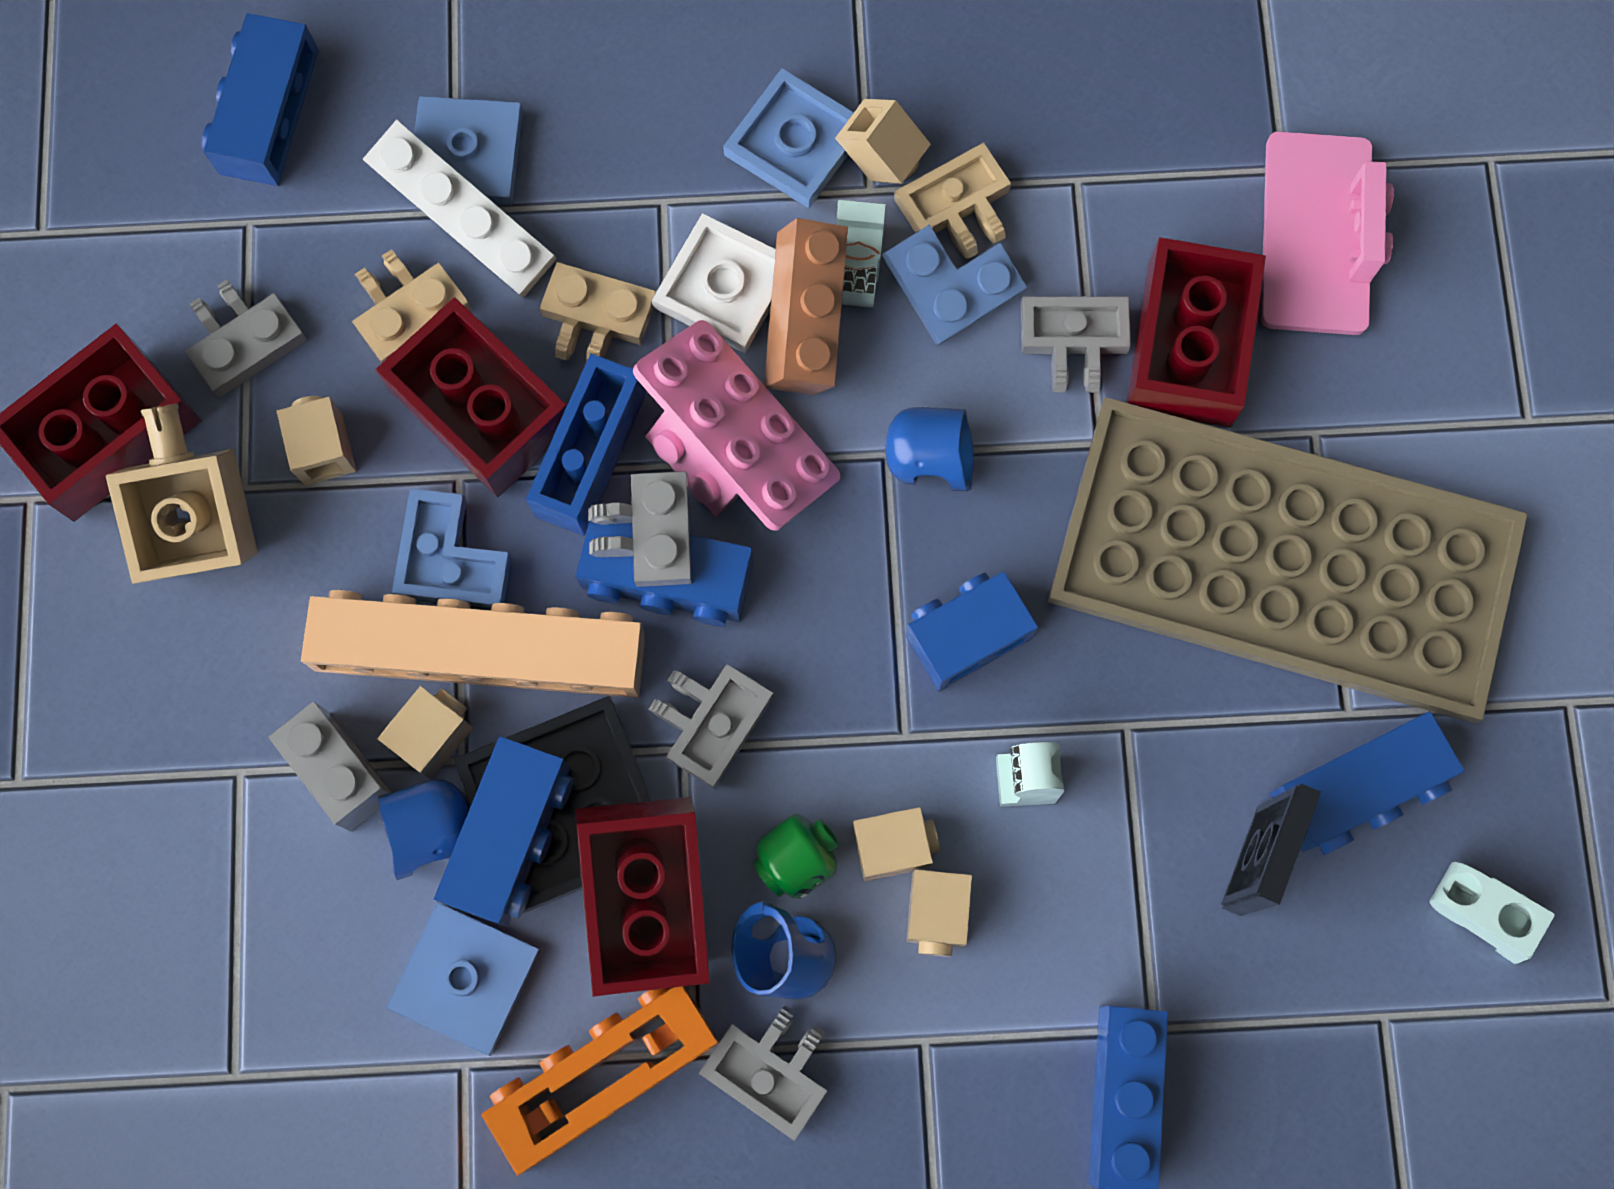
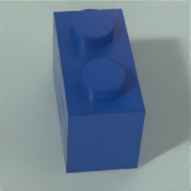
[906,571,1038,692]

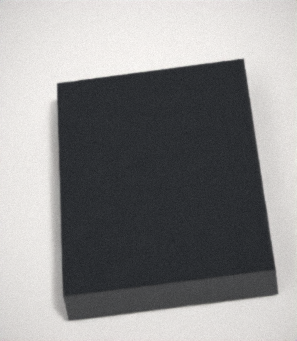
[1221,784,1321,916]

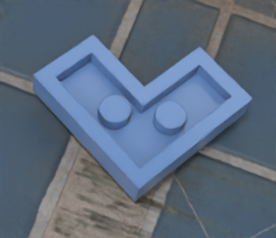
[882,225,1027,345]
[392,488,512,609]

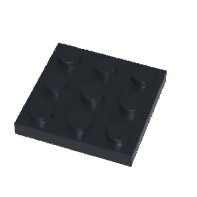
[454,695,652,914]

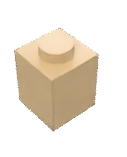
[835,99,931,184]
[276,396,356,486]
[377,686,473,780]
[853,807,940,882]
[906,870,972,957]

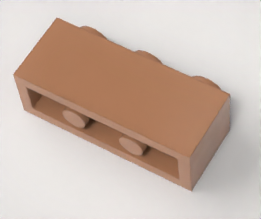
[764,218,848,395]

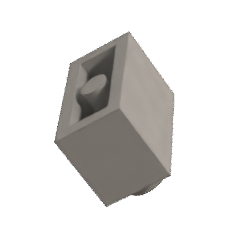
[268,701,392,832]

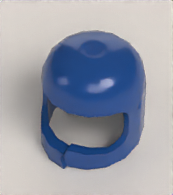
[885,407,974,491]
[378,779,469,880]
[731,902,836,999]

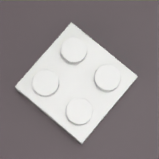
[652,213,776,354]

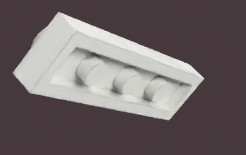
[363,120,557,298]

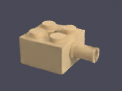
[106,403,258,584]

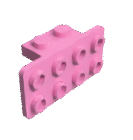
[1261,132,1394,335]
[633,320,840,531]

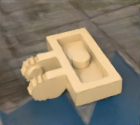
[894,142,1011,259]
[352,249,472,363]
[539,262,656,362]

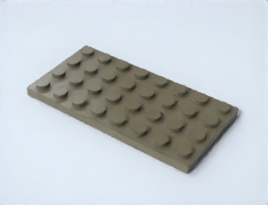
[1048,397,1528,724]

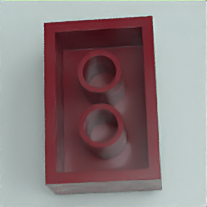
[1126,237,1266,427]
[375,297,567,498]
[0,323,202,522]
[576,797,710,997]

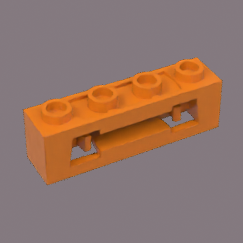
[481,986,720,1176]

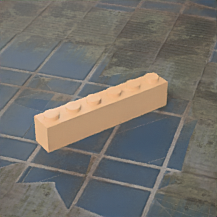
[301,590,646,698]

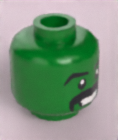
[753,814,840,899]

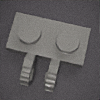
[185,279,307,398]
[1021,297,1130,392]
[588,471,692,587]
[648,664,774,789]
[699,1004,827,1141]

